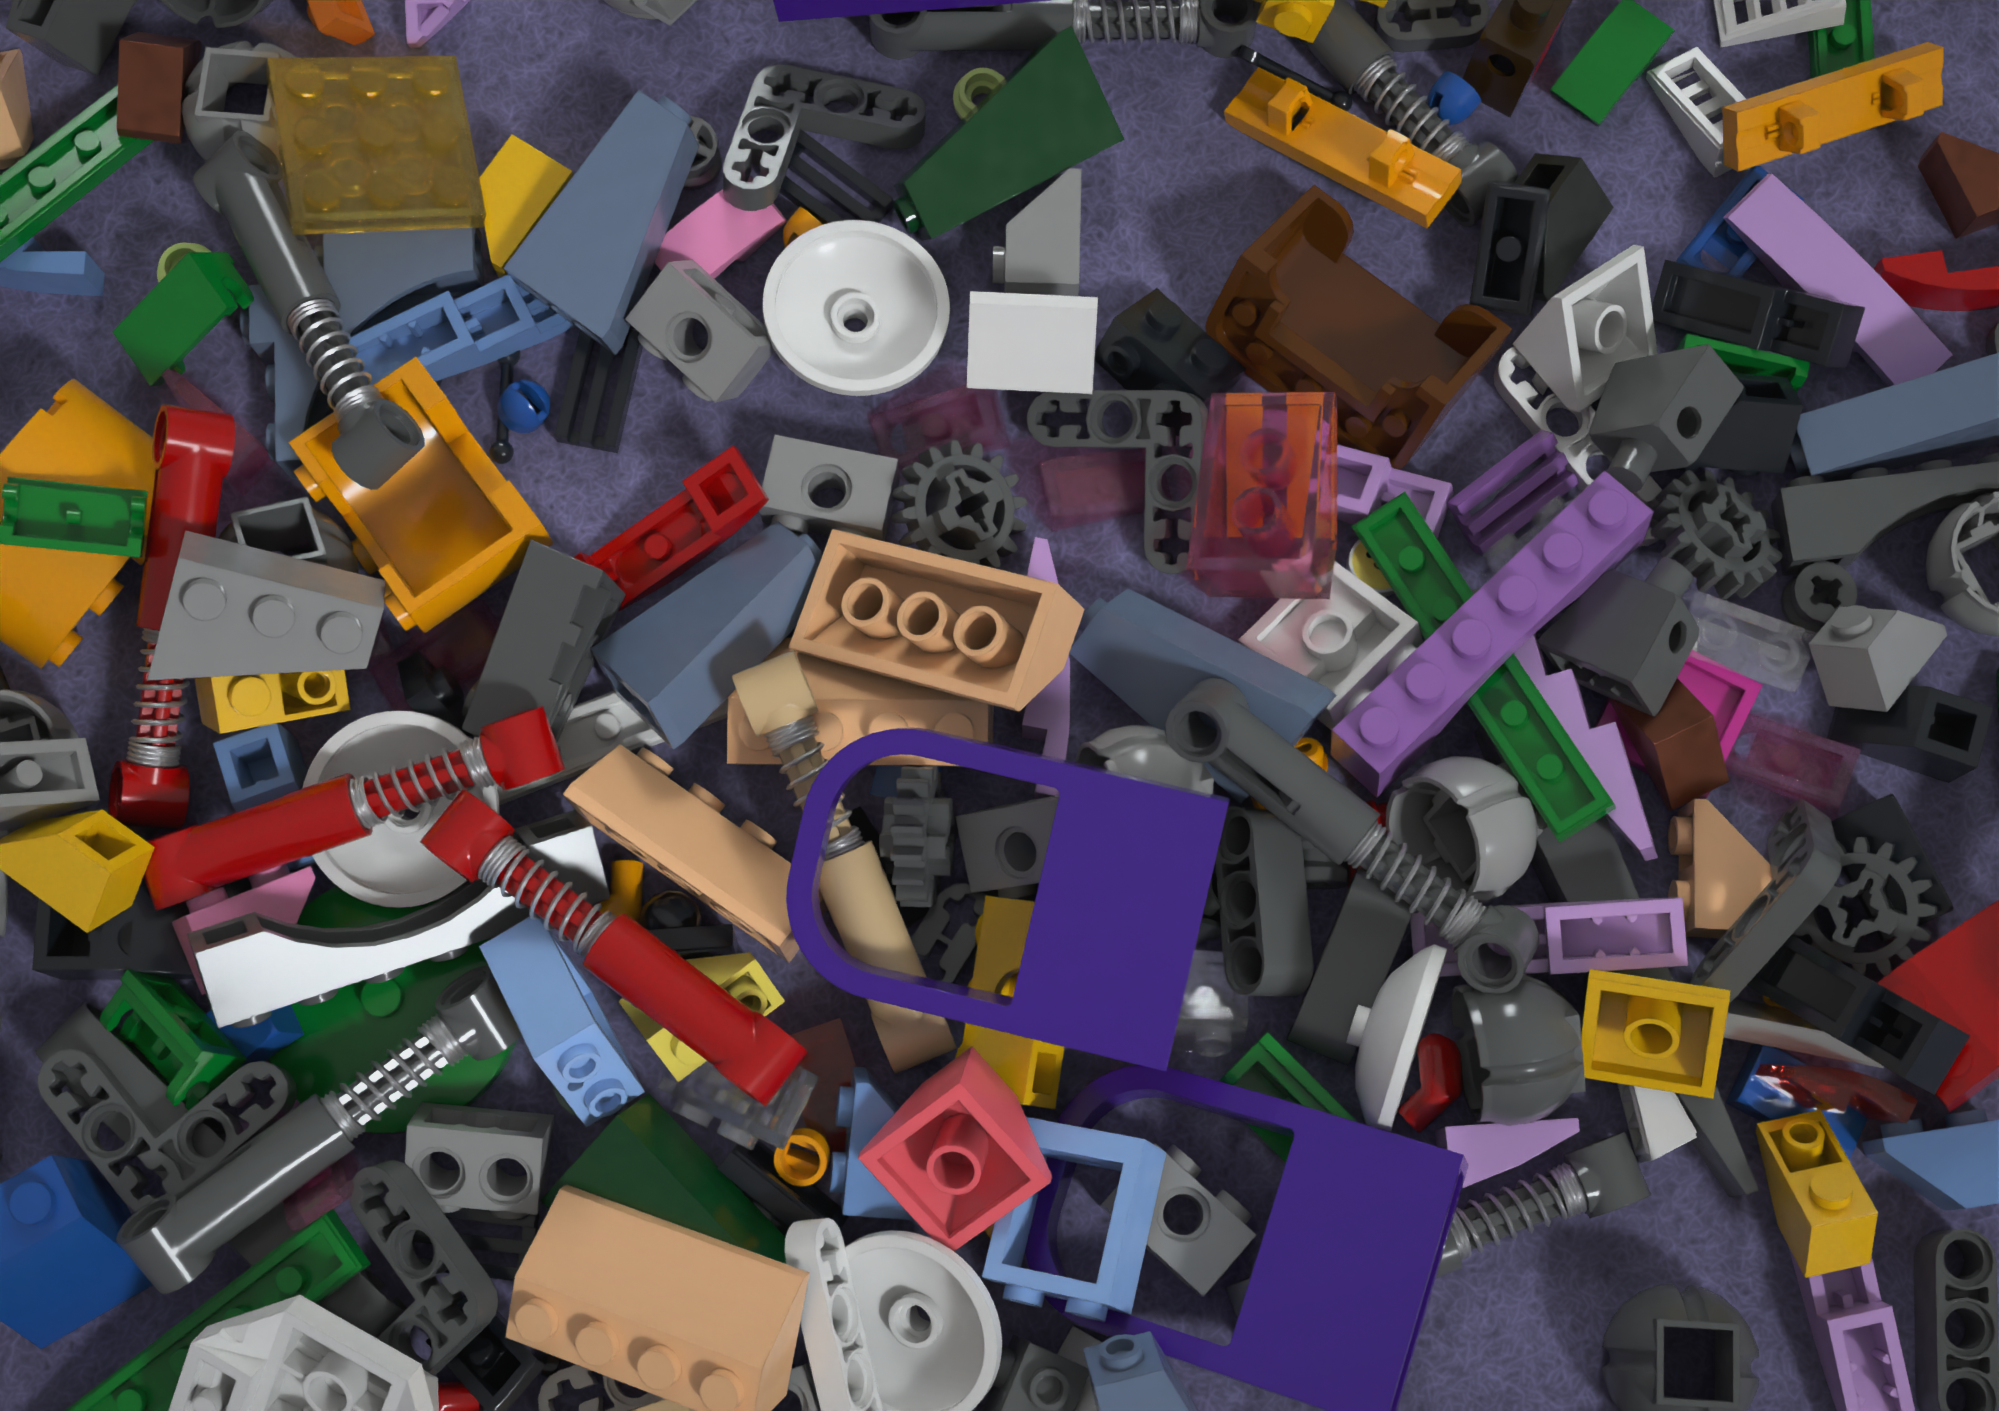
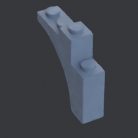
[240,212,484,479]

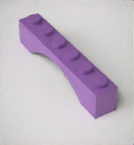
[1330,470,1654,798]

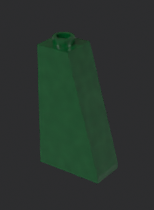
[893,26,1125,241]
[541,1094,786,1264]

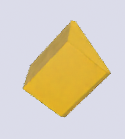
[1581,969,1731,1099]

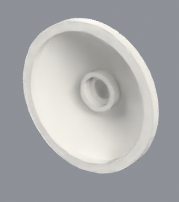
[763,220,950,396]
[302,711,499,908]
[1346,944,1447,1132]
[845,1230,1002,1411]

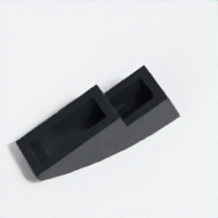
[1652,260,1865,368]
[1747,935,1970,1095]

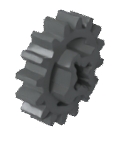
[891,440,1027,568]
[1650,469,1782,600]
[879,765,958,908]
[1792,837,1937,976]

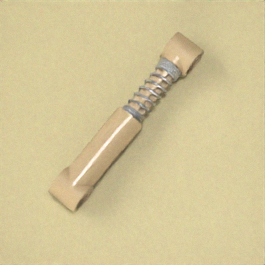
[732,650,957,1074]

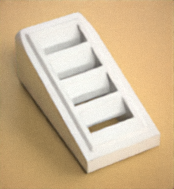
[1713,0,1846,47]
[1646,47,1746,177]
[1617,1083,1697,1163]

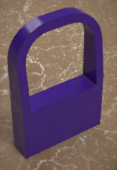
[786,727,1229,1072]
[1025,1065,1469,1411]

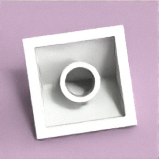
[1513,245,1658,413]
[967,291,1098,394]

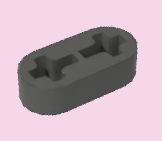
[1374,0,1490,53]
[911,883,986,984]

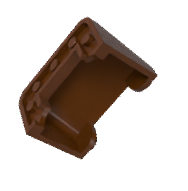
[1205,185,1512,470]

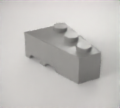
[147,530,385,680]

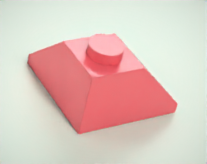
[858,1047,1052,1251]

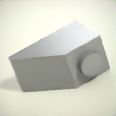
[992,168,1082,296]
[1809,605,1947,712]
[0,738,100,831]

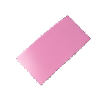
[655,175,787,279]

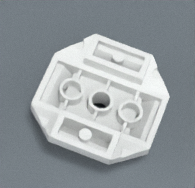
[169,1295,439,1411]

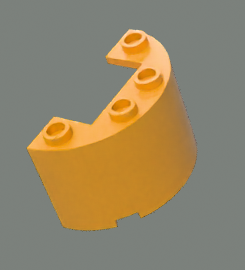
[288,357,554,633]
[0,378,156,669]

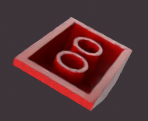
[1877,900,1999,1113]

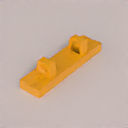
[1722,42,1944,171]
[1224,67,1462,229]

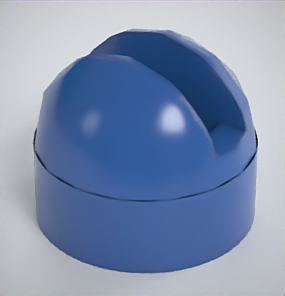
[1427,71,1481,126]
[497,379,550,433]

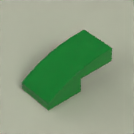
[1550,0,1675,127]

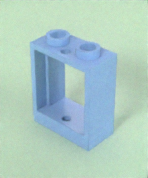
[479,914,645,1127]
[982,1117,1166,1322]

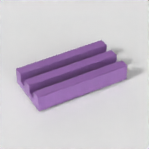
[1447,430,1579,556]

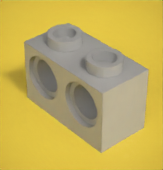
[405,1102,554,1219]

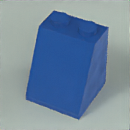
[0,1155,153,1349]

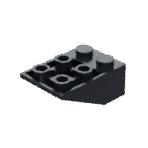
[32,840,253,980]

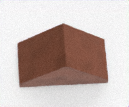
[116,31,201,144]
[1918,131,1999,239]
[1608,678,1729,812]

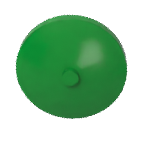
[268,886,517,1134]

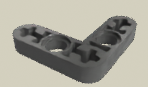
[723,64,926,211]
[1027,390,1209,574]
[1690,798,1842,1003]
[38,1049,297,1211]
[349,1160,498,1376]

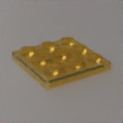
[266,56,486,235]

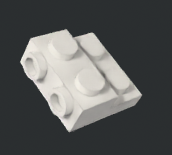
[1238,554,1423,730]

